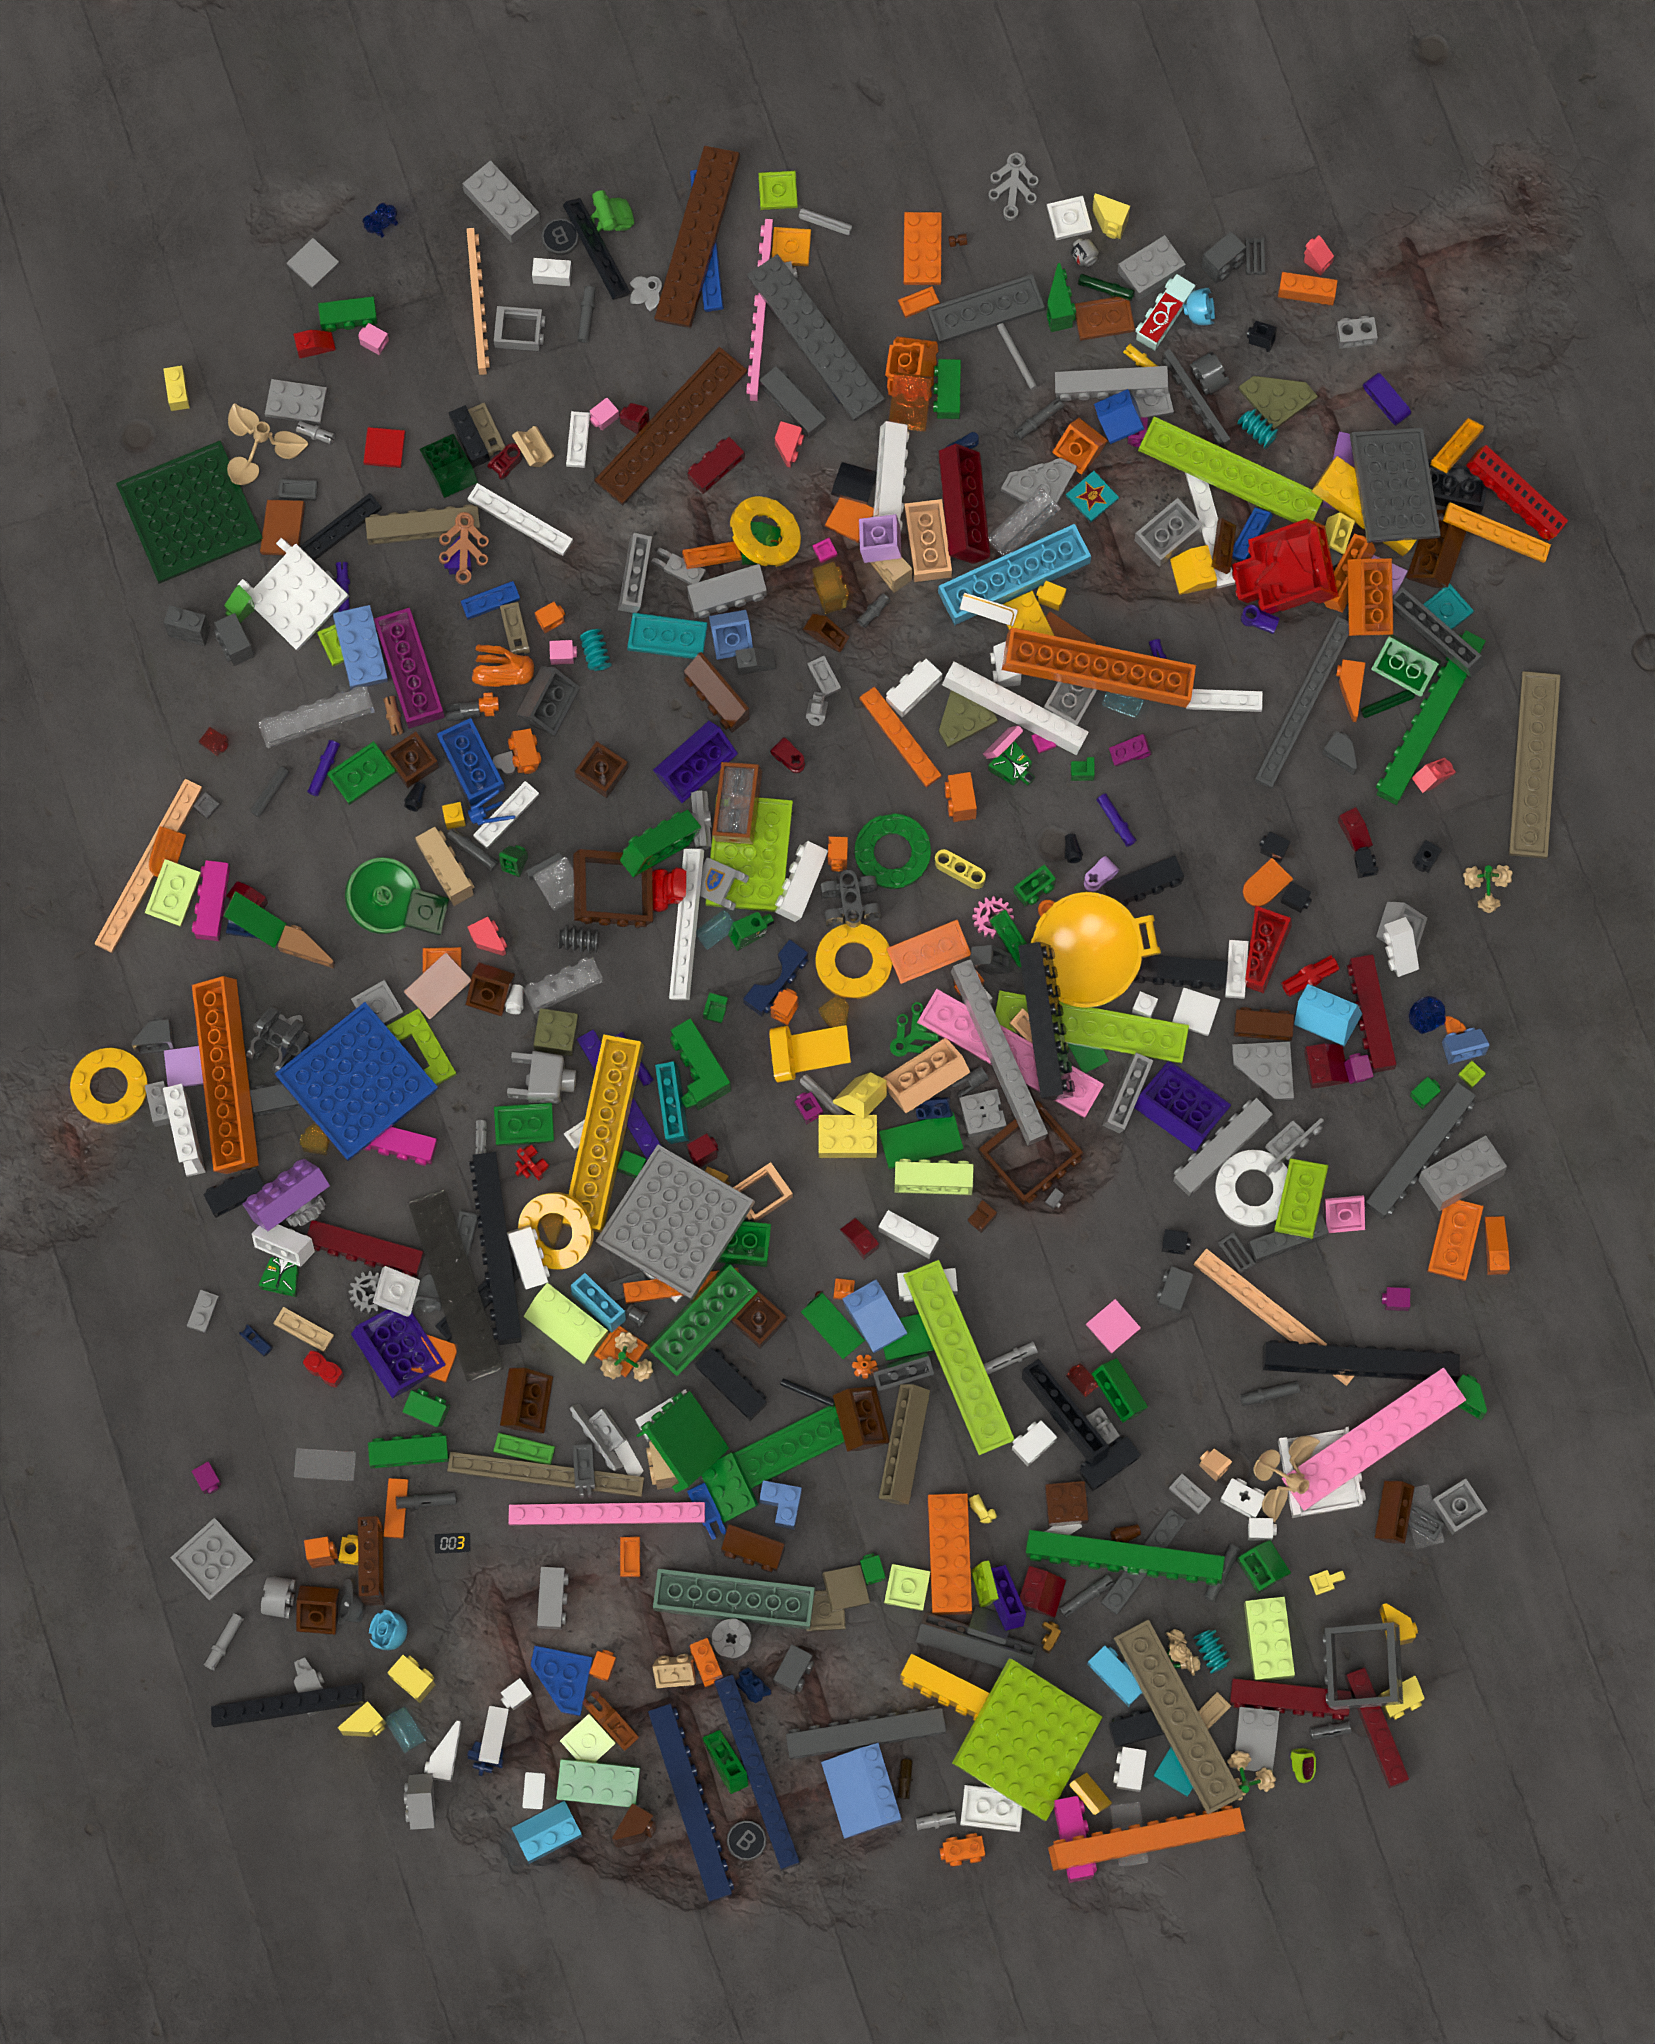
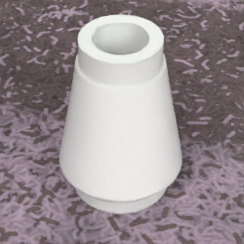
[505,984,523,1015]

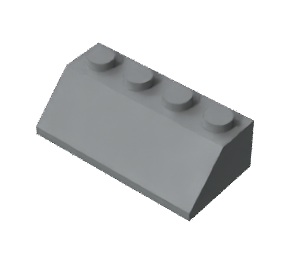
[687,564,767,618]

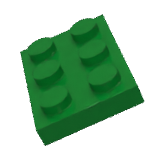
[327,741,396,805]
[494,1103,554,1146]
[701,1452,759,1523]

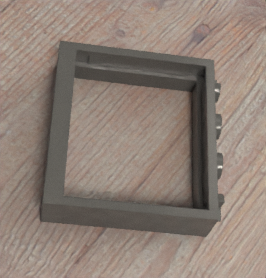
[1323,1622,1403,1710]

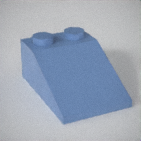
[842,1280,907,1353]

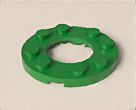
[855,813,931,889]

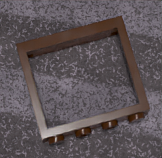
[573,849,653,928]
[978,1101,1083,1205]
[358,1516,384,1606]

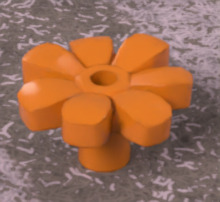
[852,1355,877,1379]

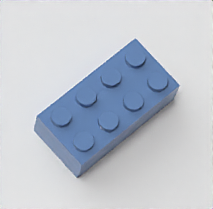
[333,605,388,690]

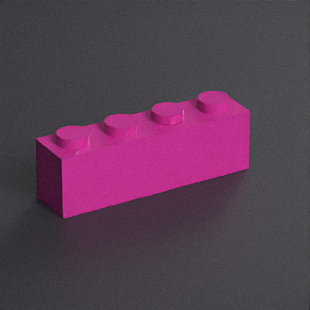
[192,860,230,941]
[363,1127,438,1166]

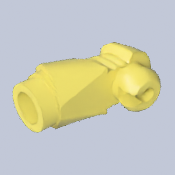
[968,1494,997,1524]

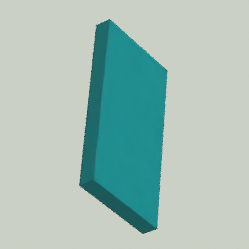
[627,613,708,659]

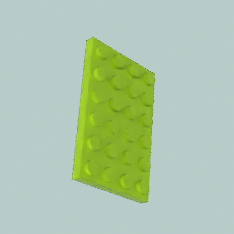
[706,797,793,912]

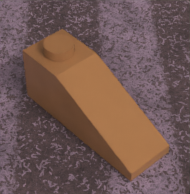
[278,925,335,969]

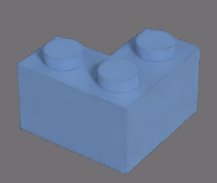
[759,1481,802,1530]

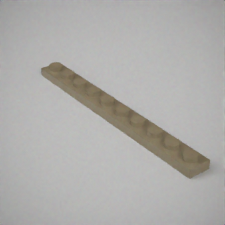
[447,1452,644,1498]

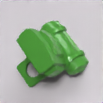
[590,190,634,232]

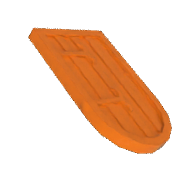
[149,826,186,878]
[1243,858,1293,907]

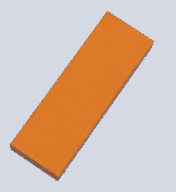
[682,541,742,569]
[384,1478,409,1539]

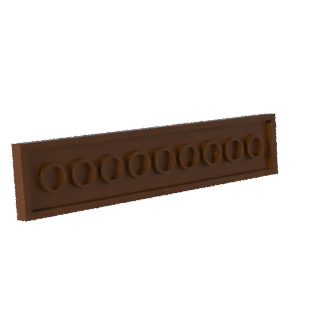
[654,146,740,328]
[594,347,747,506]

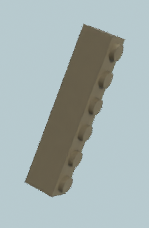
[365,505,481,545]
[879,1384,930,1505]

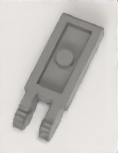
[651,548,706,585]

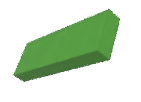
[493,1433,555,1465]

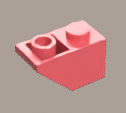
[1304,235,1334,276]
[775,421,805,468]
[1412,758,1456,793]
[468,917,507,956]

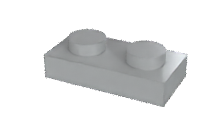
[807,656,841,698]
[187,1290,219,1333]
[1169,1474,1212,1515]

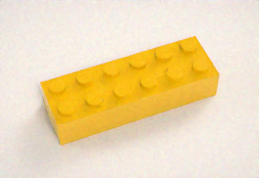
[1311,456,1417,556]
[900,1654,990,1721]

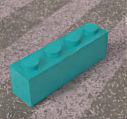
[655,1061,689,1144]

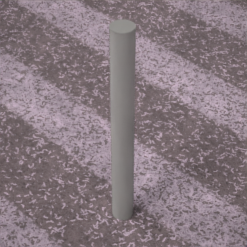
[997,323,1037,390]

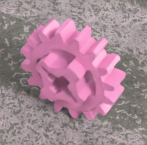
[972,896,1014,939]

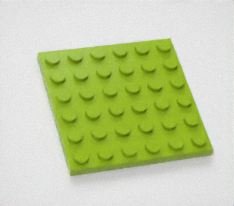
[952,1658,1102,1821]

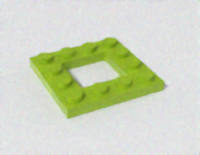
[386,1008,457,1086]

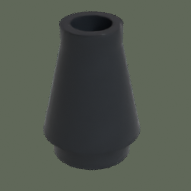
[404,782,426,812]
[1065,834,1083,863]

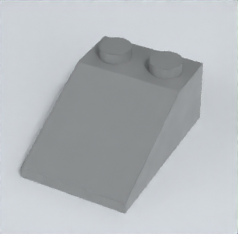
[1233,1707,1279,1773]

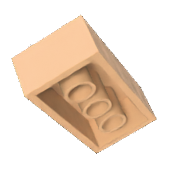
[904,499,952,582]
[883,1038,970,1113]

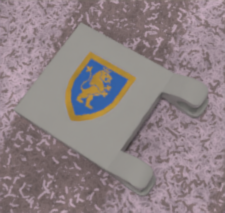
[700,857,749,911]

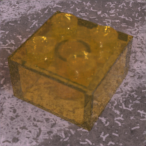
[812,562,849,614]

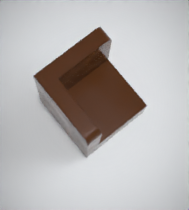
[968,1200,997,1233]

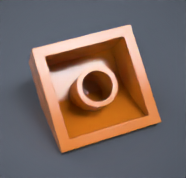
[1052,418,1108,475]

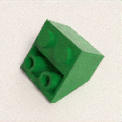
[1237,1540,1291,1594]

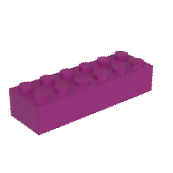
[374,608,445,729]

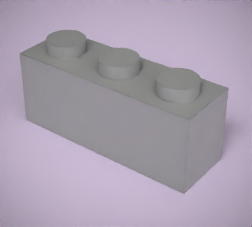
[537,1567,569,1630]

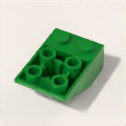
[1046,263,1076,332]

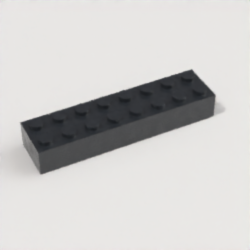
[1018,942,1075,1101]

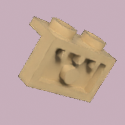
[512,426,554,467]
[653,1654,696,1688]

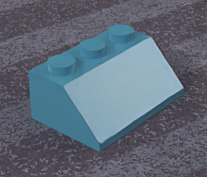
[1294,984,1362,1046]
[512,1801,582,1864]

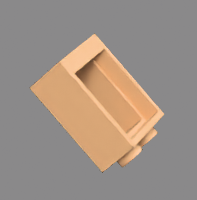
[733,1162,793,1222]

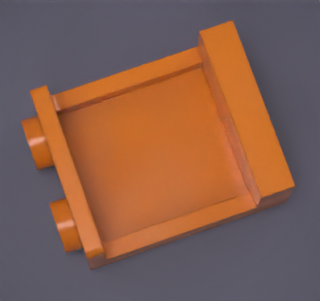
[690,1638,723,1688]

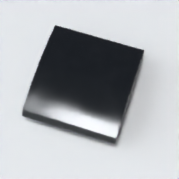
[831,462,877,505]

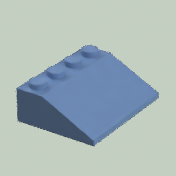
[821,1743,901,1839]

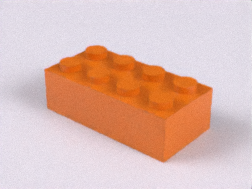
[1348,558,1393,636]

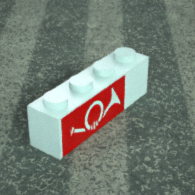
[1135,274,1196,351]

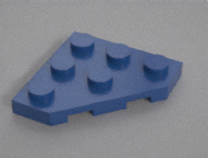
[531,1646,593,1717]

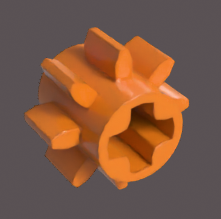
[479,692,499,717]

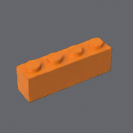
[1324,534,1376,613]

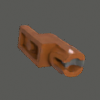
[583,1691,639,1751]

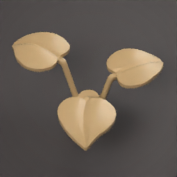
[227,403,308,485]
[1254,1436,1320,1522]

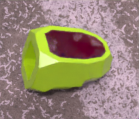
[1290,1748,1316,1783]

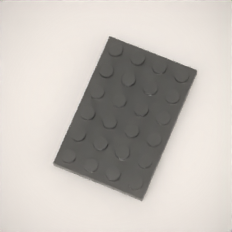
[1350,428,1441,543]

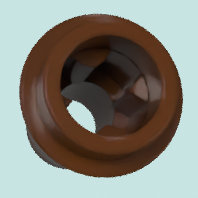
[1110,1524,1141,1543]

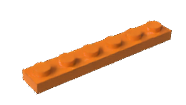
[859,687,942,788]
[622,1268,739,1304]

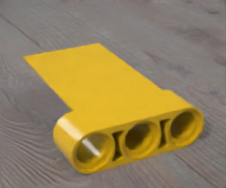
[769,1025,851,1083]

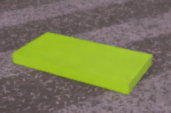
[1275,1158,1328,1239]

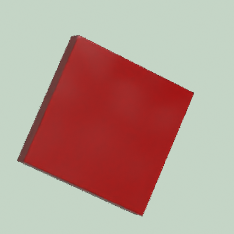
[363,427,405,468]

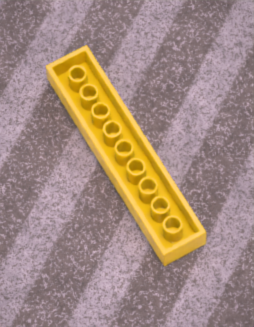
[562,1034,644,1233]

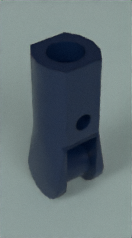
[946,432,979,449]
[239,1324,273,1357]

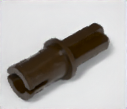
[897,1759,913,1799]

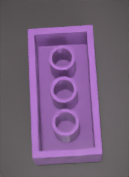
[243,1159,330,1231]

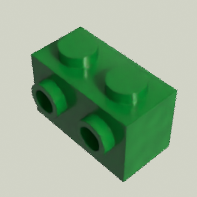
[1013,864,1056,907]
[402,1388,451,1427]

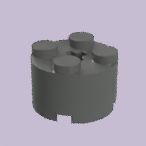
[1190,351,1230,395]

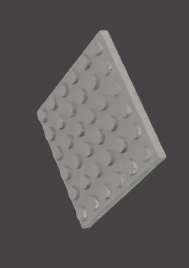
[595,1145,755,1300]

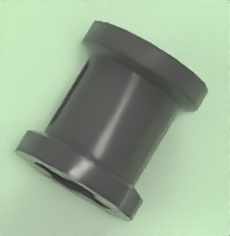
[625,1303,649,1328]

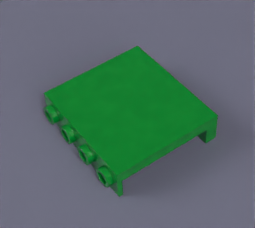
[636,1391,729,1493]

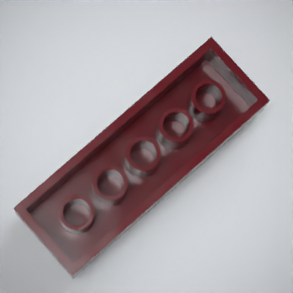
[939,444,991,564]

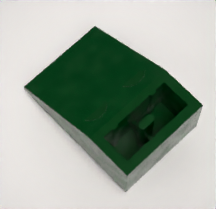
[419,434,478,498]

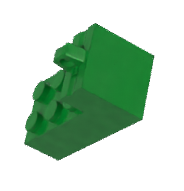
[670,1018,731,1111]

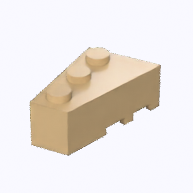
[870,557,913,593]

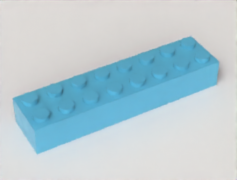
[938,524,1091,625]

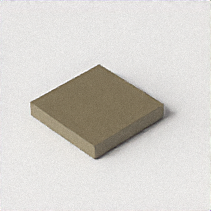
[822,1565,870,1612]
[806,1590,846,1632]

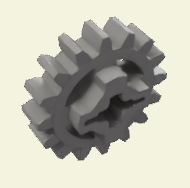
[286,1195,326,1227]
[349,1271,385,1314]

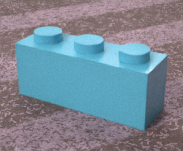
[571,1273,626,1333]
[1087,1646,1143,1707]

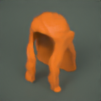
[472,644,534,687]

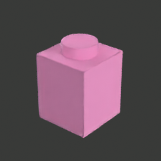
[358,323,389,355]
[589,398,619,431]
[550,640,577,665]

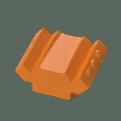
[885,336,939,400]

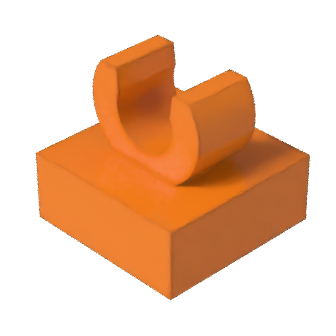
[833,1279,855,1300]

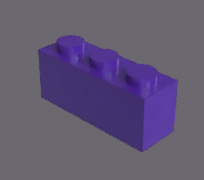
[991,1565,1026,1631]

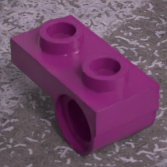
[1109,734,1151,767]

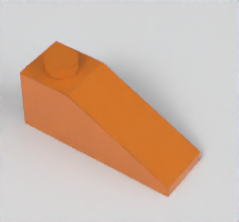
[1336,659,1365,722]
[1485,1216,1510,1275]

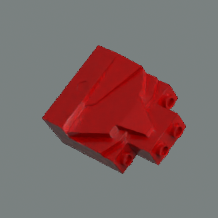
[1232,519,1339,614]

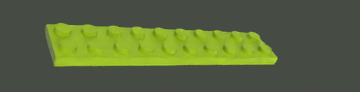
[1138,417,1323,523]
[995,991,1189,1064]
[903,1260,1015,1455]

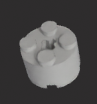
[261,1576,296,1619]
[712,1619,751,1661]

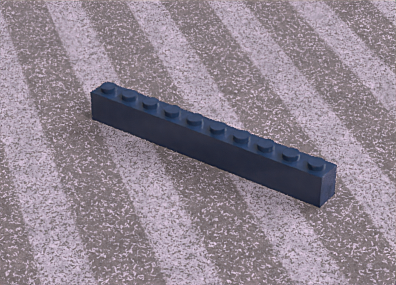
[714,1675,800,1871]
[648,1704,735,1903]

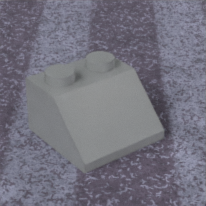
[1376,902,1427,952]

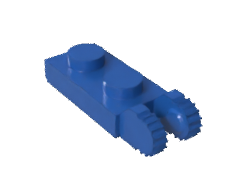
[687,1483,726,1540]

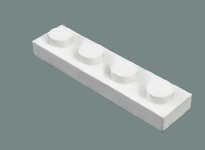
[1186,689,1262,712]
[473,781,539,849]

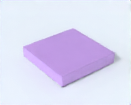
[164,1046,203,1087]

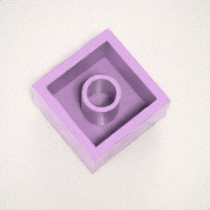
[859,514,901,563]

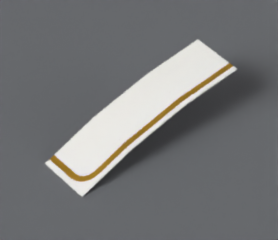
[960,593,1018,626]

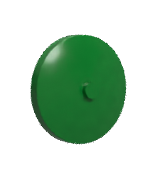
[345,857,421,934]

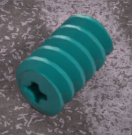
[1237,408,1279,449]
[580,629,612,671]
[1193,1630,1231,1674]

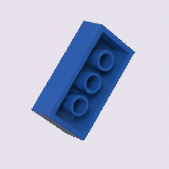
[437,718,505,806]

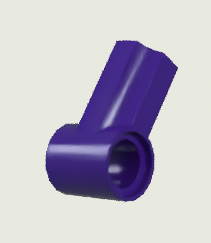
[1241,605,1280,634]

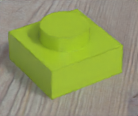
[1458,1061,1486,1088]

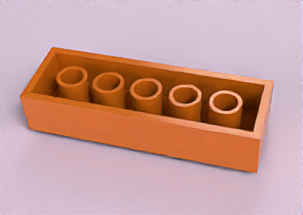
[928,1494,972,1615]

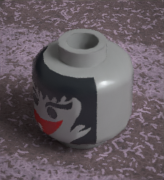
[1071,239,1099,267]

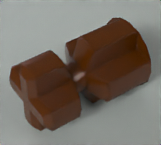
[949,234,967,247]

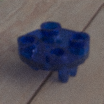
[362,203,398,238]
[1409,996,1446,1034]

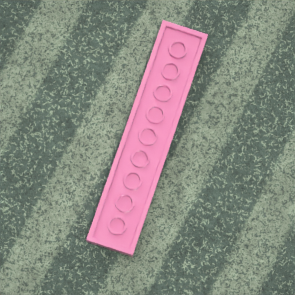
[917,989,1104,1118]
[1281,1368,1466,1511]

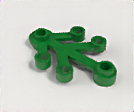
[890,1002,940,1057]

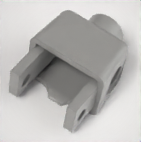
[507,1051,577,1104]

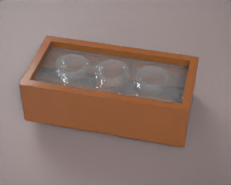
[712,762,762,844]

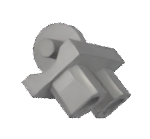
[806,692,828,726]
[1086,1407,1120,1444]

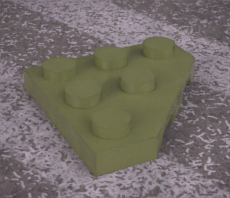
[1238,376,1318,430]
[939,690,998,748]

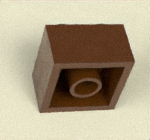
[384,732,439,789]
[575,741,628,798]
[731,1291,787,1349]
[1045,1481,1088,1527]

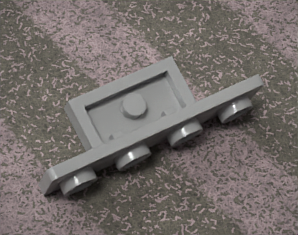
[1265,1118,1324,1175]
[569,1404,627,1471]

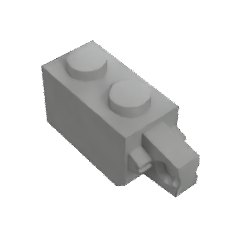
[294,1658,325,1717]

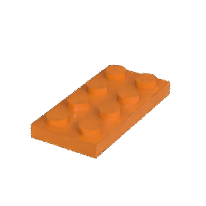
[904,212,942,285]
[886,920,971,984]
[1427,1200,1484,1281]

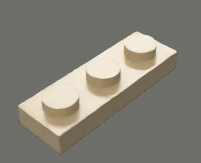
[273,1307,334,1353]

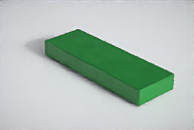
[988,909,1027,968]

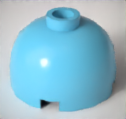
[1184,288,1215,325]
[369,1610,407,1650]

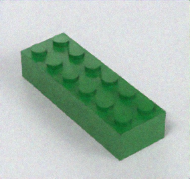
[646,1263,758,1376]

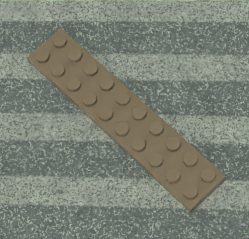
[1509,671,1560,859]
[1113,1620,1243,1815]

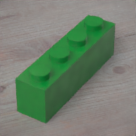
[368,1433,449,1469]

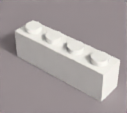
[775,841,828,922]

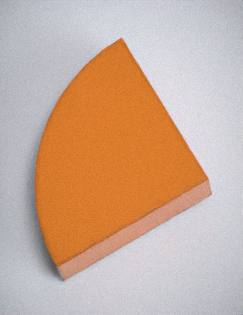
[1443,1016,1466,1035]

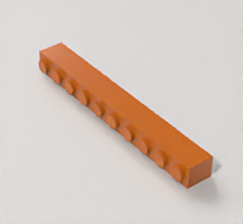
[1048,1805,1245,1871]

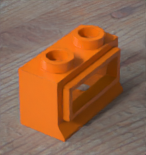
[828,837,848,872]
[770,988,799,1026]

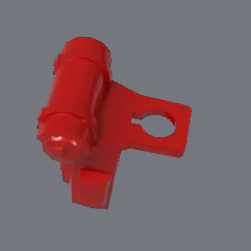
[652,867,686,912]

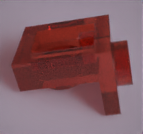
[199,727,229,756]
[1066,1363,1099,1397]

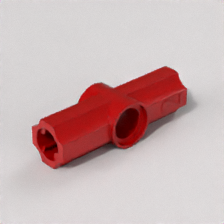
[1281,955,1339,998]

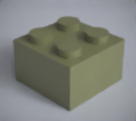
[534,1008,579,1056]

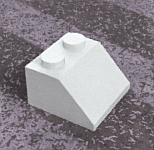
[990,641,1022,687]

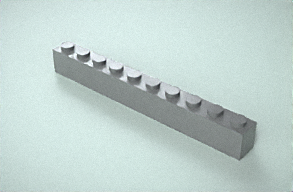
[951,959,1048,1146]

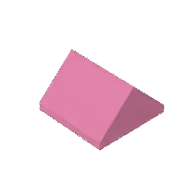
[1323,1195,1365,1233]

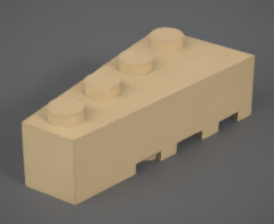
[415,827,475,906]

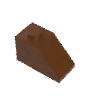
[803,613,849,652]

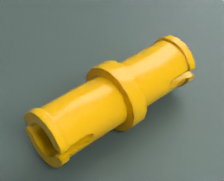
[1123,343,1157,367]

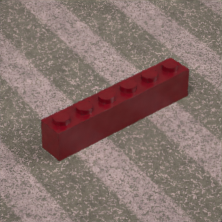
[1347,954,1396,1073]
[307,1220,425,1277]
[1345,1668,1409,1789]
[1229,1679,1351,1720]

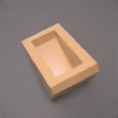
[1010,1008,1033,1043]

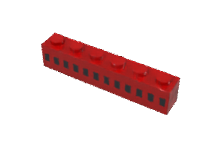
[1466,445,1568,541]

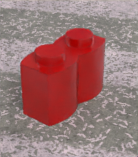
[303,1351,344,1388]

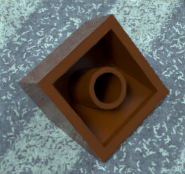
[465,963,515,1017]
[296,1586,339,1635]

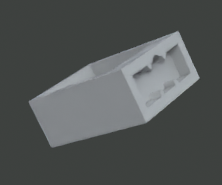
[494,306,546,351]

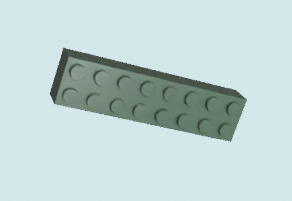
[653,1569,815,1630]

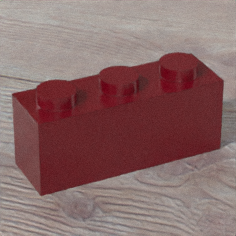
[688,437,745,494]

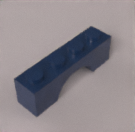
[743,940,809,1017]

